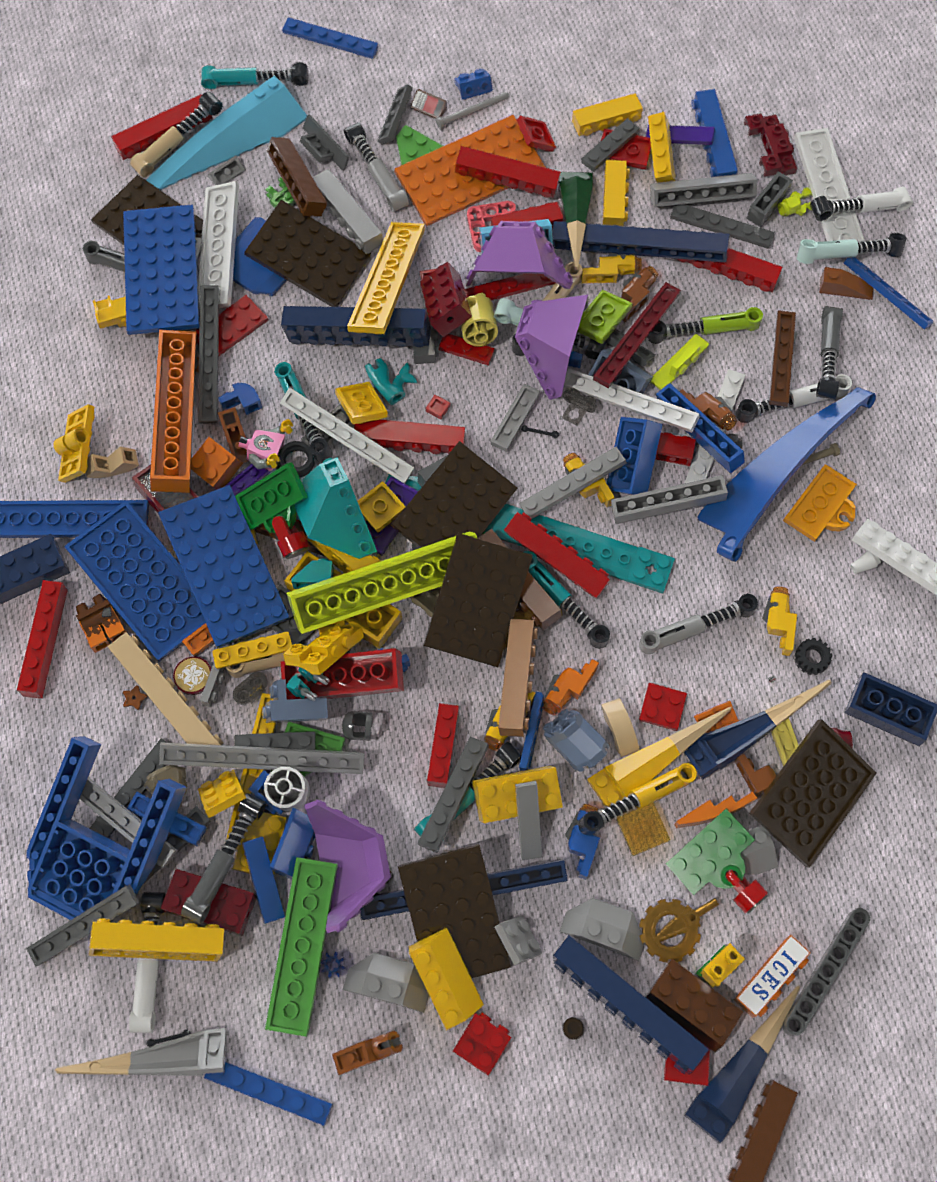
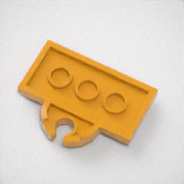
[783,464,857,542]

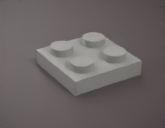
[495,915,542,966]

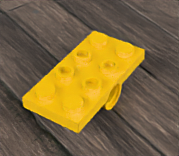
[53,404,95,483]

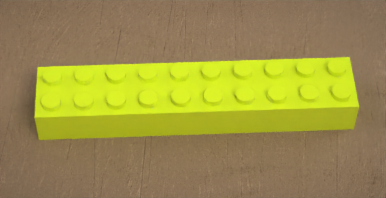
[286,531,477,634]

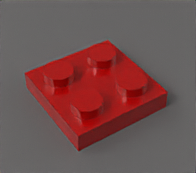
[517,115,556,152]
[638,683,687,731]

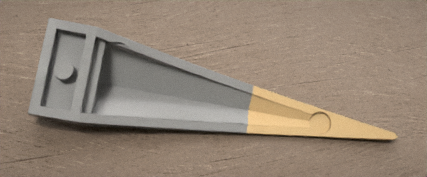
[55,1028,227,1076]

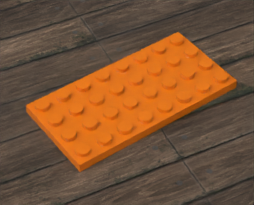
[394,115,546,227]

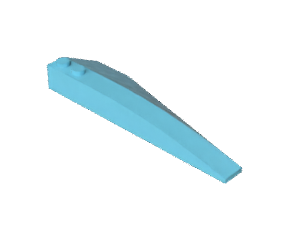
[146,76,307,190]

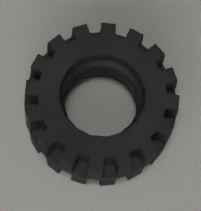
[794,638,832,675]

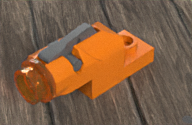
[542,659,599,716]

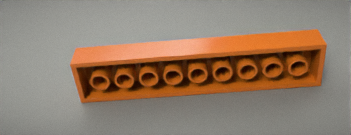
[150,330,196,493]

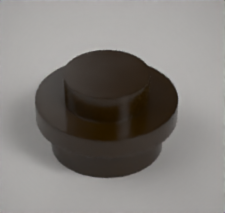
[563,1017,584,1040]

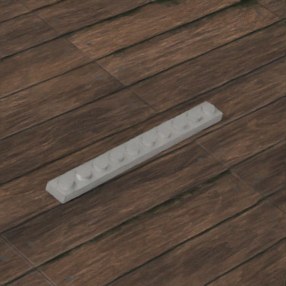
[159,742,364,774]

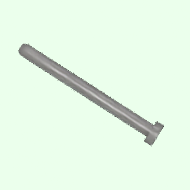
[435,92,509,129]

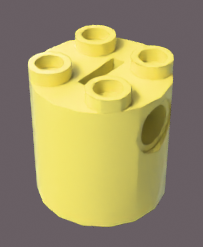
[461,293,498,346]

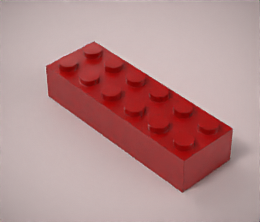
[280,648,404,700]

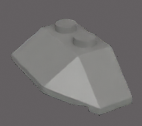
[559,898,645,961]
[342,953,429,1013]

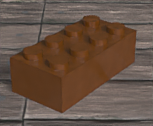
[646,959,744,1053]

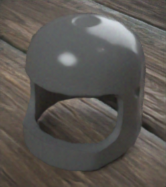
[342,711,372,741]

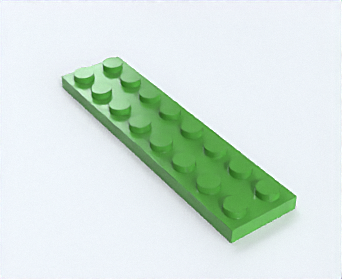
[265,857,338,1037]

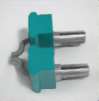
[286,667,330,701]

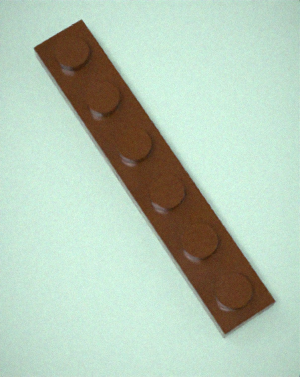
[769,310,796,407]

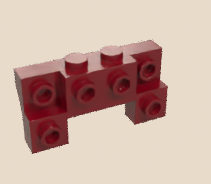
[744,113,797,177]

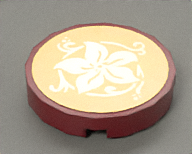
[173,656,212,695]

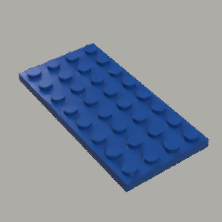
[123,204,200,335]
[158,485,290,649]
[64,501,205,662]

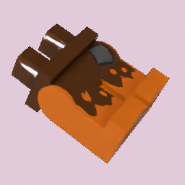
[76,594,128,653]

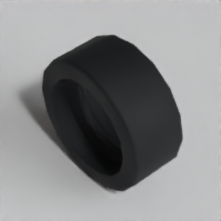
[278,441,315,478]

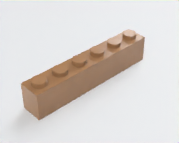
[498,619,538,737]

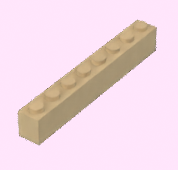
[107,632,223,745]

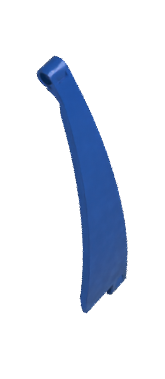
[698,387,876,562]

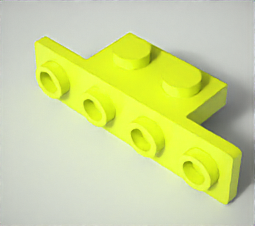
[651,334,709,390]

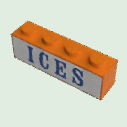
[733,935,811,1018]

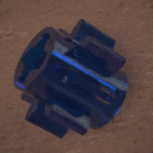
[321,952,346,979]

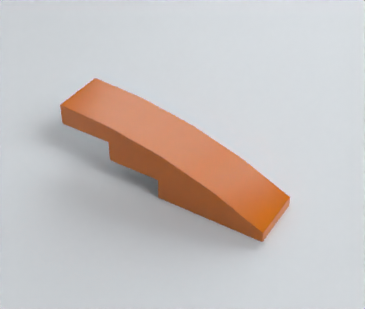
[674,791,757,828]

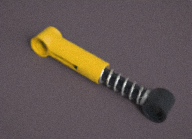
[578,763,697,836]

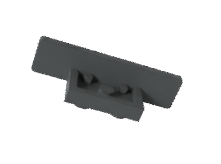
[300,115,349,170]

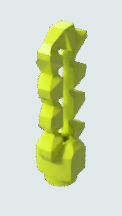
[778,187,812,217]

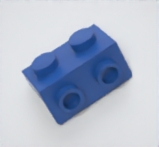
[454,69,493,100]

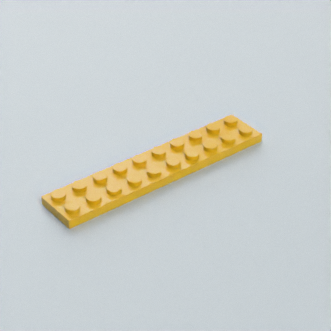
[347,222,425,334]

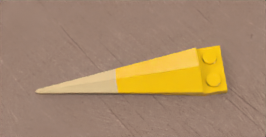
[587,707,731,807]

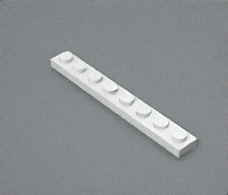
[564,368,700,433]
[684,369,745,484]
[280,387,415,484]

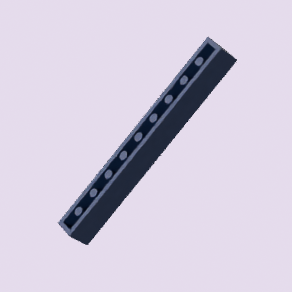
[552,221,730,262]
[360,859,568,920]

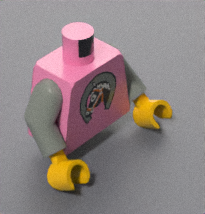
[239,419,293,471]

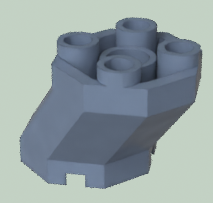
[543,709,609,772]

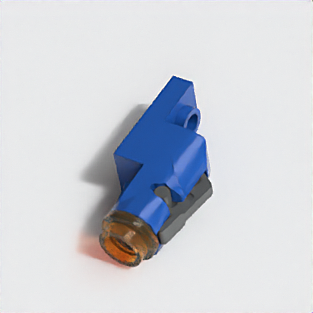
[565,804,600,880]

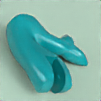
[365,358,417,405]

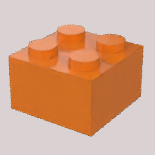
[191,437,243,490]

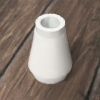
[850,551,881,574]

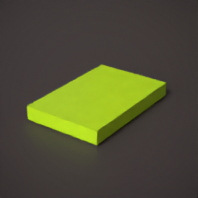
[577,289,633,344]

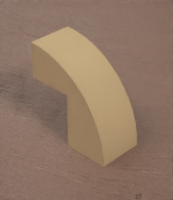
[86,446,139,478]
[601,698,640,757]

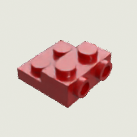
[452,1012,512,1076]

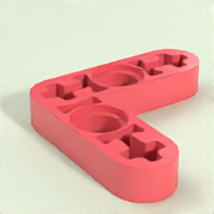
[467,201,516,252]

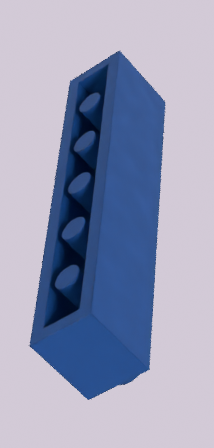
[692,89,738,177]
[656,383,745,474]

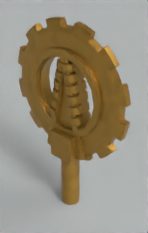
[639,898,719,963]

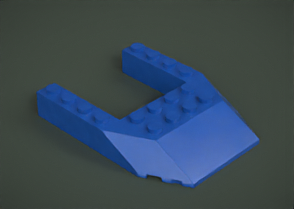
[26,736,187,922]

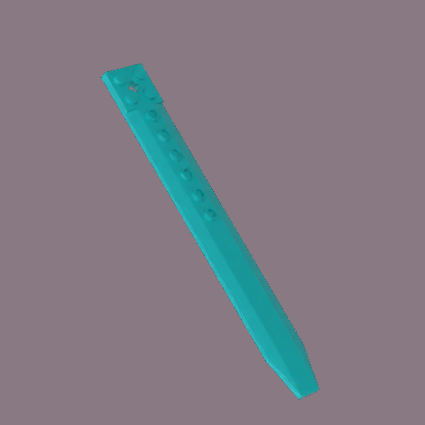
[385,474,675,594]

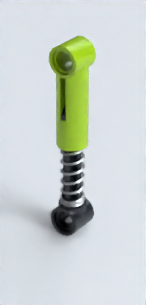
[647,307,763,344]

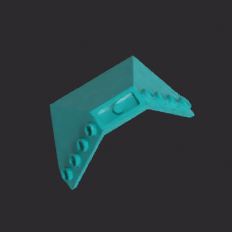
[295,457,377,559]

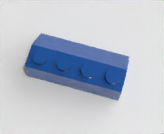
[606,417,663,495]

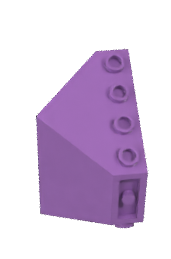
[466,221,573,289]
[515,295,589,400]
[305,800,391,933]

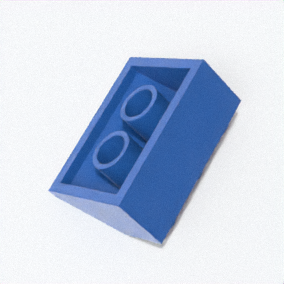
[270,808,316,879]

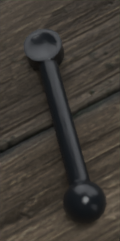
[521,425,559,439]
[146,1030,191,1047]

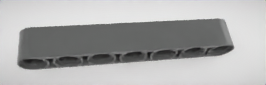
[782,908,870,1036]

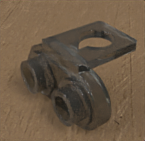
[562,388,597,425]
[233,672,268,705]

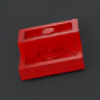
[663,1041,710,1086]

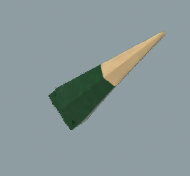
[558,172,593,271]

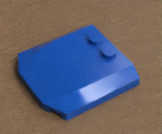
[233,217,287,296]

